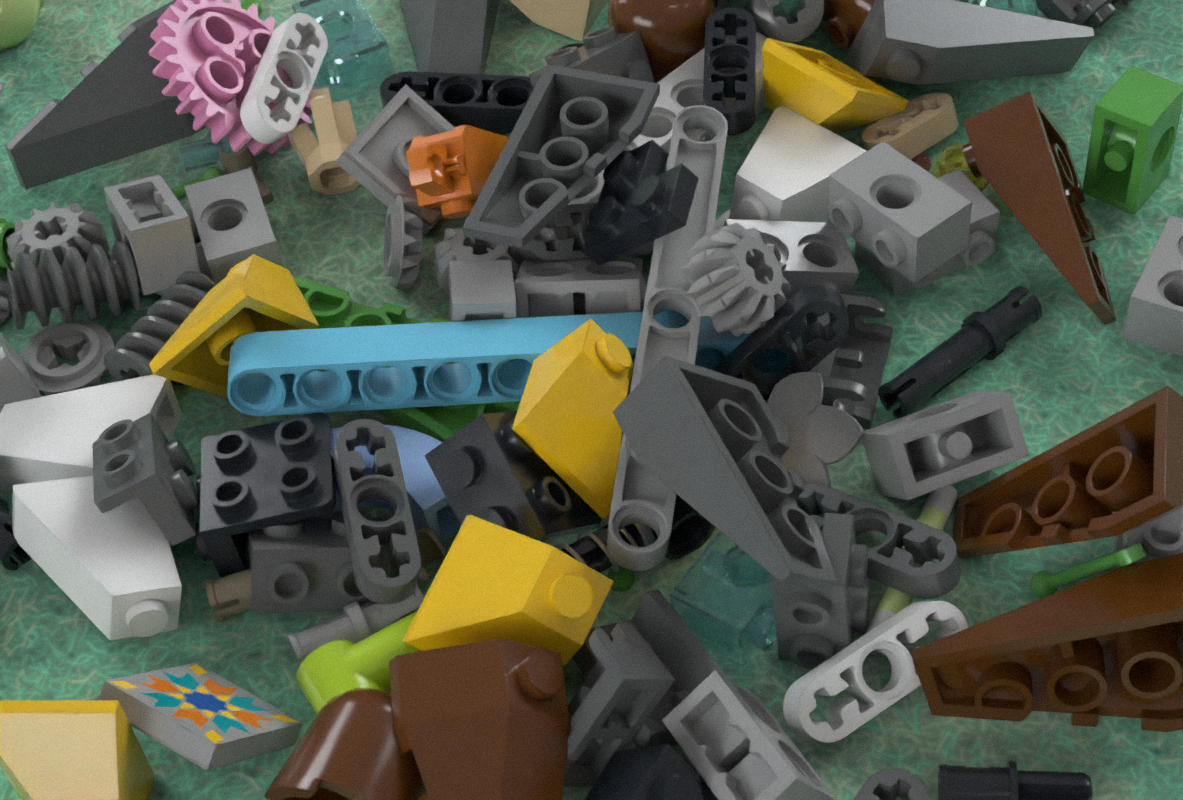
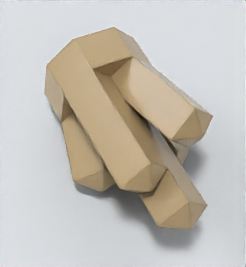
[288,87,360,195]

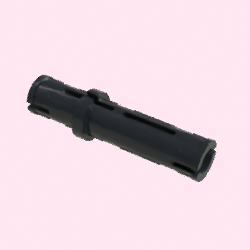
[878,286,1042,419]

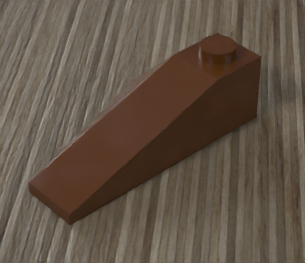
[962,91,1117,324]
[952,385,1183,558]
[912,553,1183,732]
[389,638,569,800]

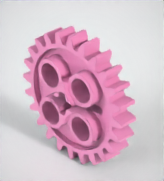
[149,0,317,156]

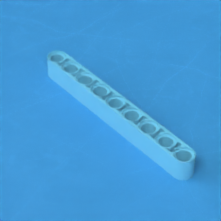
[227,311,790,416]

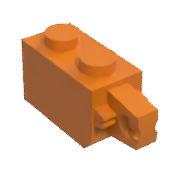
[406,125,509,219]

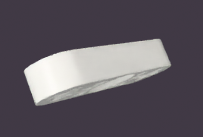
[240,13,328,144]
[783,601,968,743]

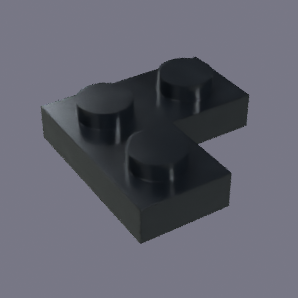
[582,140,699,266]

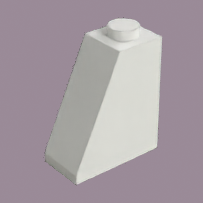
[729,105,867,222]
[0,374,182,493]
[12,475,182,640]

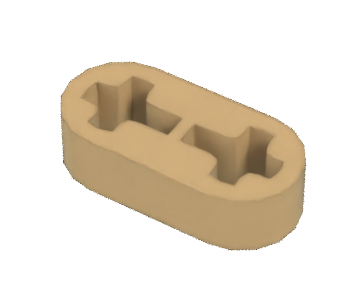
[861,93,959,160]

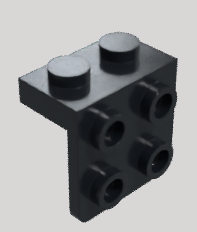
[424,411,609,542]
[195,412,336,577]

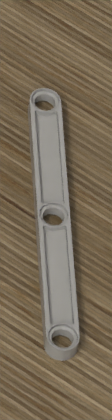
[606,105,728,571]

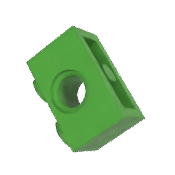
[1082,65,1183,215]

